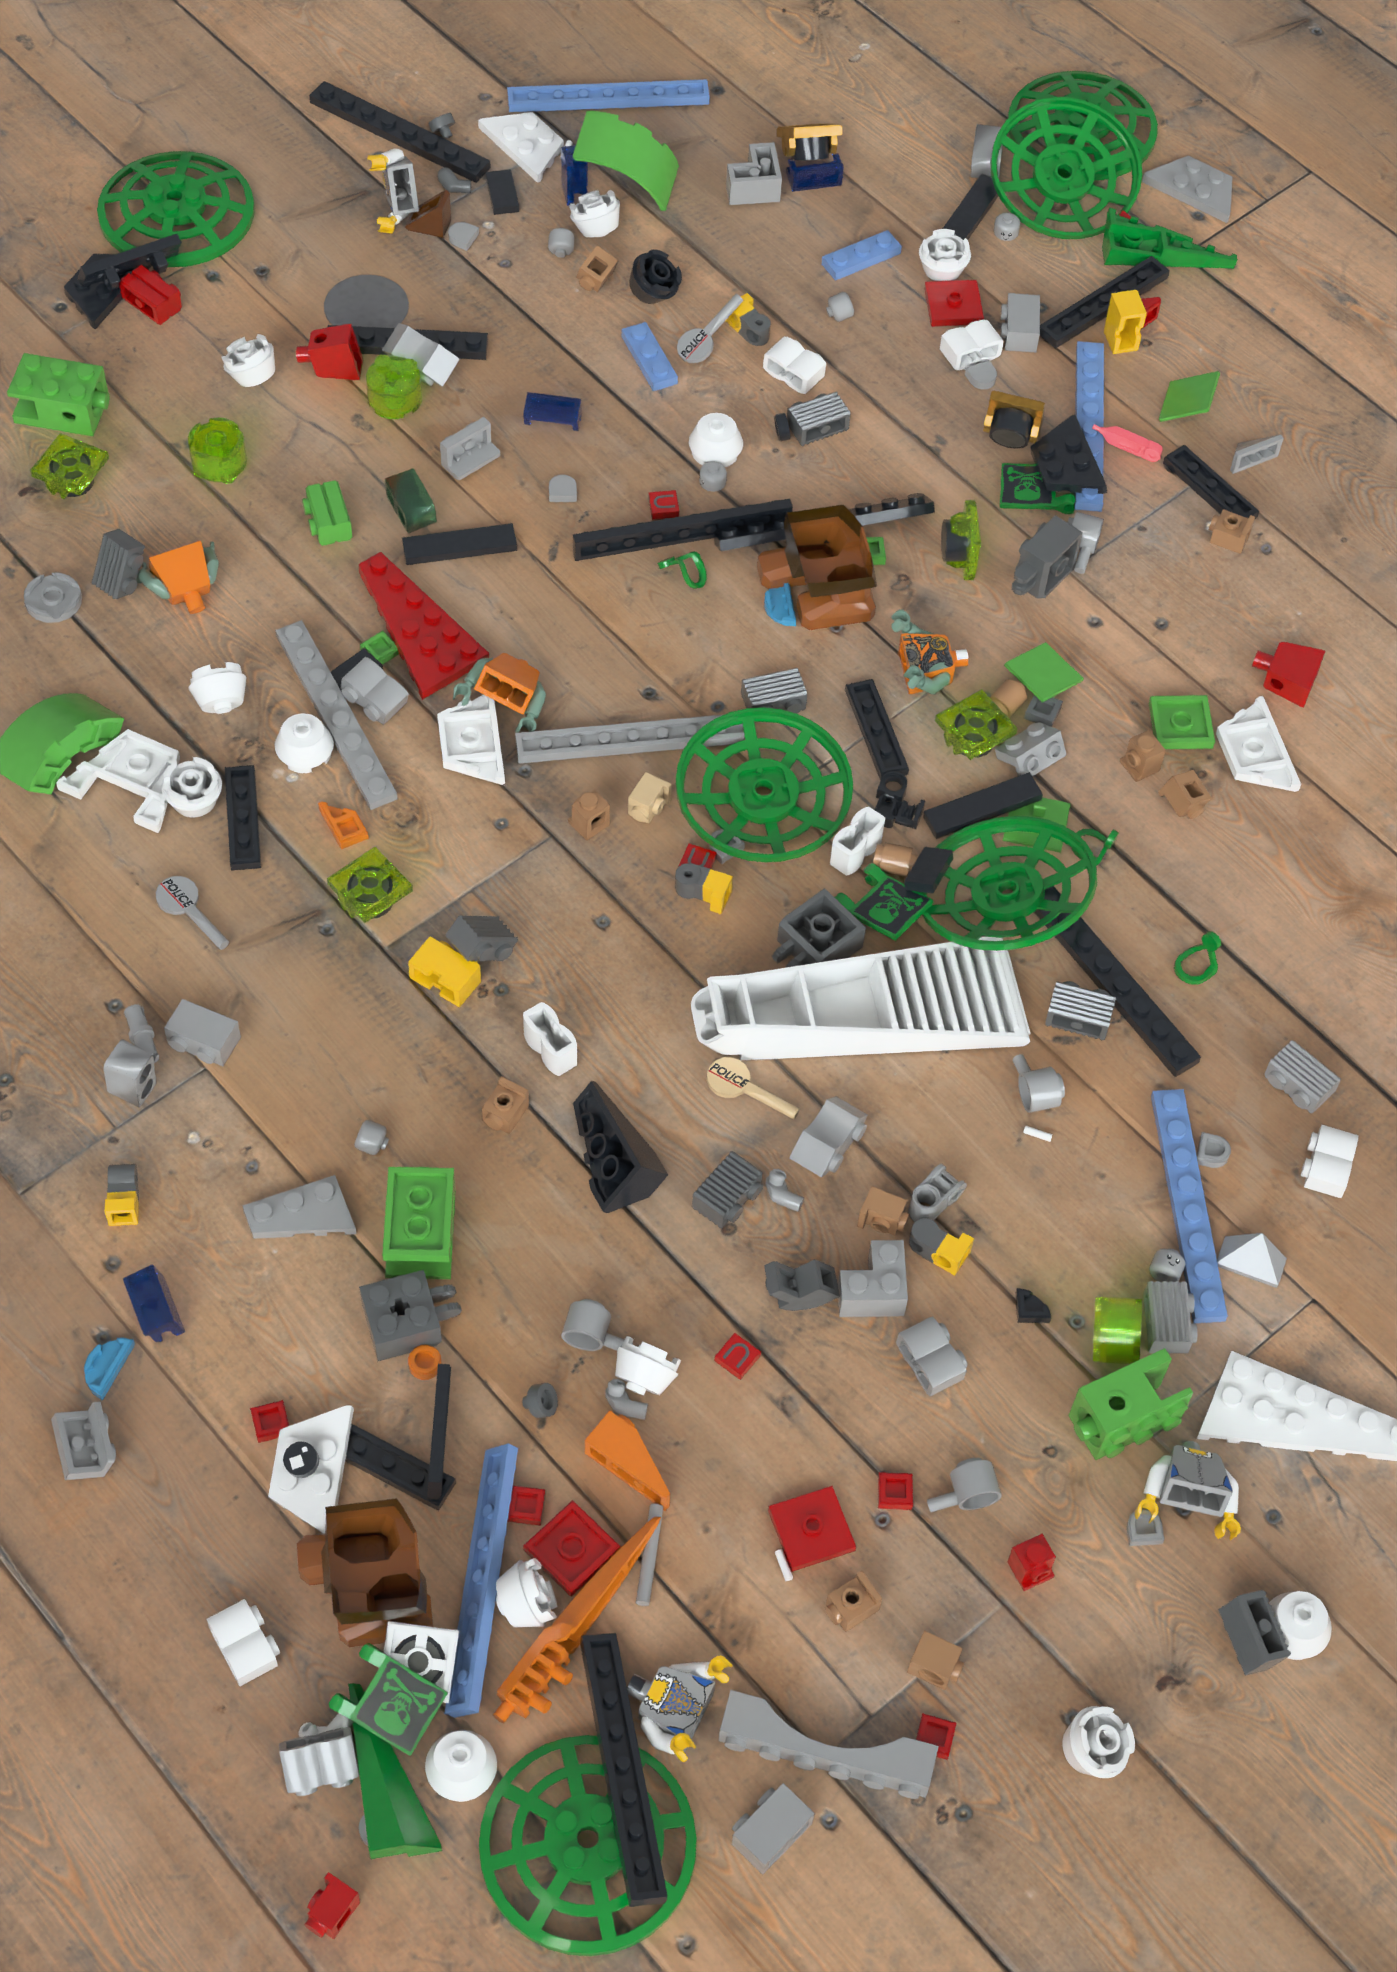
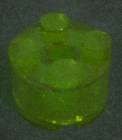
[366,355,422,419]
[188,417,247,484]
[1093,1296,1142,1365]

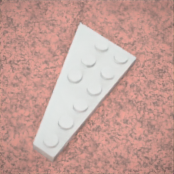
[1197,1351,1397,1461]

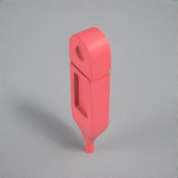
[1092,424,1163,462]

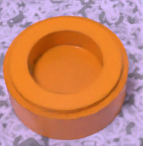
[408,1345,442,1380]

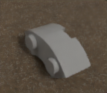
[382,323,460,387]
[789,1096,868,1177]

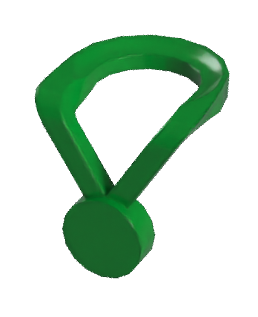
[658,551,707,589]
[1071,829,1119,866]
[1174,931,1221,985]

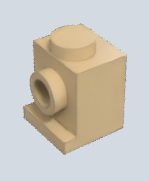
[628,772,672,824]

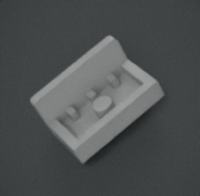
[440,417,500,480]
[995,722,1066,777]
[51,1402,116,1480]

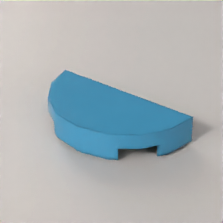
[764,583,796,627]
[84,1337,135,1401]

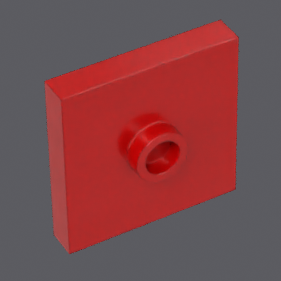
[924,280,984,327]
[768,1486,856,1572]
[523,1500,621,1597]

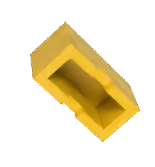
[1103,290,1147,354]
[408,936,481,1008]

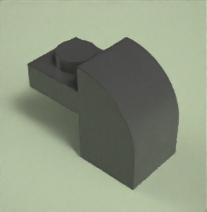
[764,1259,840,1311]

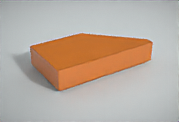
[318,801,369,850]

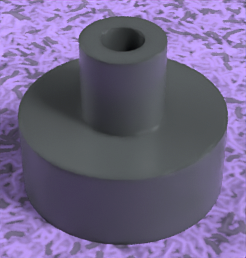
[428,113,455,139]
[522,1383,558,1418]

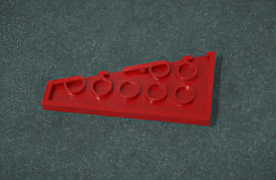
[359,552,489,700]

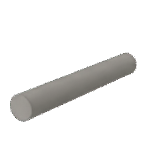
[636,1504,663,1606]

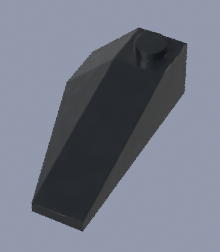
[573,1081,668,1213]

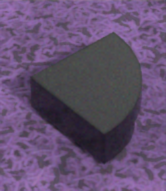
[1015,1288,1051,1323]

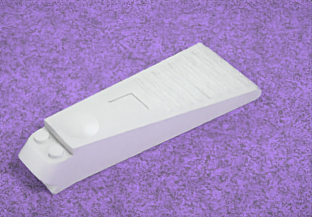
[691,936,1031,1061]

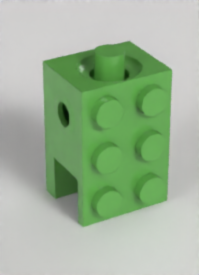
[7,353,110,436]
[382,1167,456,1279]
[1068,1348,1193,1460]

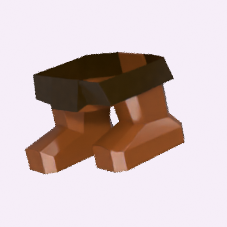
[757,505,877,630]
[297,1498,433,1647]

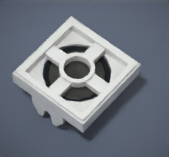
[384,1621,459,1703]

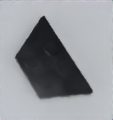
[64,254,151,329]
[1030,415,1107,494]

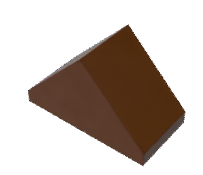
[405,190,451,238]

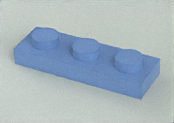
[822,230,902,281]
[621,322,678,391]

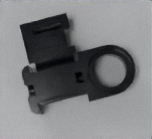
[875,771,925,829]

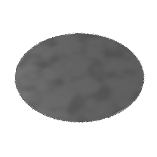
[324,275,409,328]

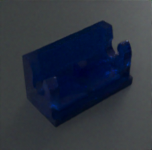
[561,145,588,206]
[786,153,844,192]
[523,392,582,431]
[123,1264,185,1342]

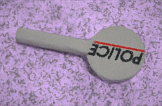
[677,294,743,363]
[156,876,229,950]

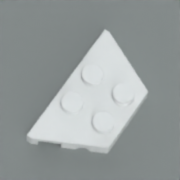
[478,112,564,183]
[437,694,505,785]
[1216,696,1301,791]
[268,1405,354,1534]

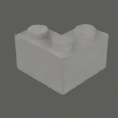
[726,142,782,205]
[838,1240,908,1317]

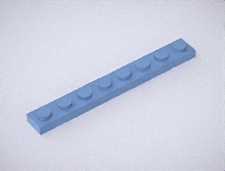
[507,79,710,112]
[1074,341,1104,512]
[1151,1089,1228,1323]
[444,1443,518,1718]

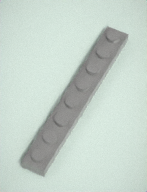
[275,620,398,810]
[515,715,745,763]

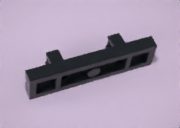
[78,234,182,291]

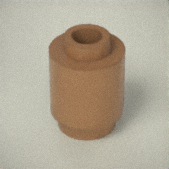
[985,679,1027,722]
[873,842,918,877]

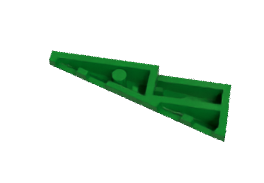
[1102,208,1238,269]
[348,1683,442,1859]

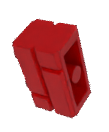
[119,265,182,325]

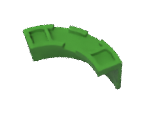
[573,111,679,211]
[0,693,124,794]

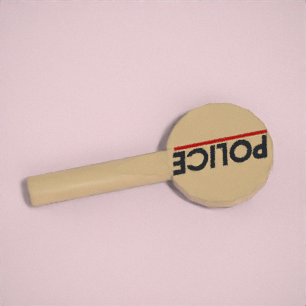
[706,1057,800,1119]

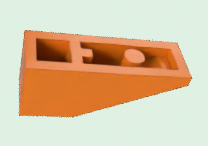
[585,1410,670,1511]

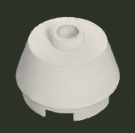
[569,190,620,237]
[919,229,971,281]
[221,334,275,387]
[689,413,743,467]
[189,662,247,714]
[275,713,334,773]
[162,757,222,817]
[615,1336,681,1396]
[496,1558,557,1627]
[1269,1591,1332,1660]
[1062,1706,1135,1778]
[425,1730,497,1802]

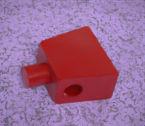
[296,324,363,380]
[1252,642,1326,708]

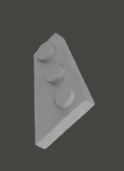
[243,1175,356,1239]

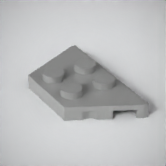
[1142,155,1233,223]

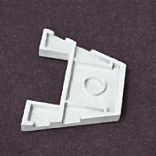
[56,729,180,833]

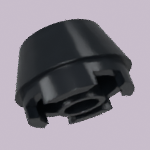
[629,250,682,304]

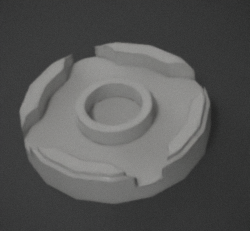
[24,572,82,623]

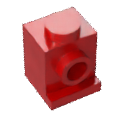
[1007,1533,1056,1591]
[304,1872,360,1939]

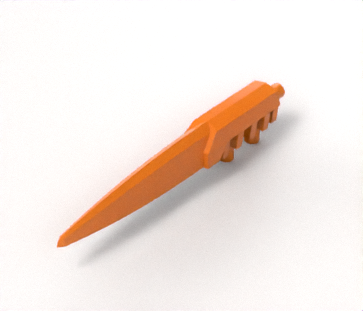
[493,1517,661,1724]

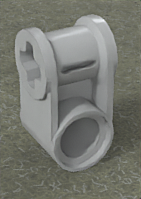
[908,1164,967,1222]

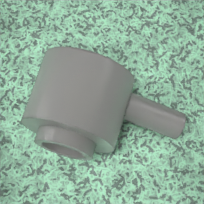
[1067,512,1104,574]
[1013,1054,1065,1113]
[561,1299,633,1351]
[927,1458,1002,1513]

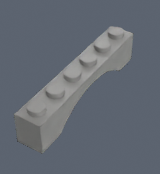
[719,1690,939,1799]

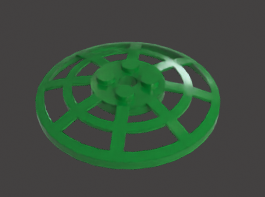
[1008,71,1158,181]
[990,97,1142,239]
[97,151,255,267]
[675,707,853,862]
[920,816,1097,951]
[479,1735,697,1956]

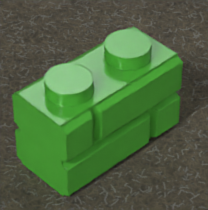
[302,480,352,546]

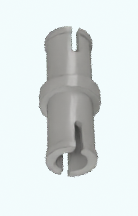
[124,1004,159,1063]

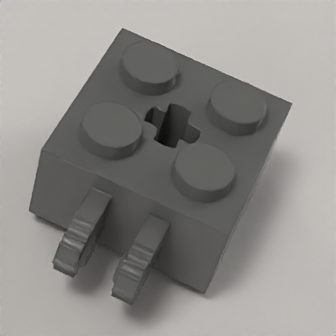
[1011,515,1083,598]
[772,888,866,968]
[359,1270,462,1361]

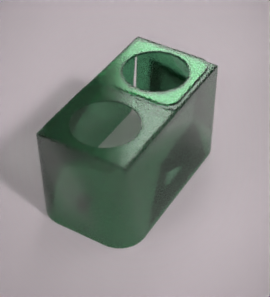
[385,468,437,534]

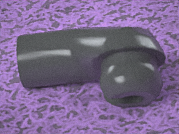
[437,167,471,193]

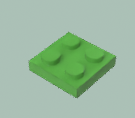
[1148,695,1215,749]

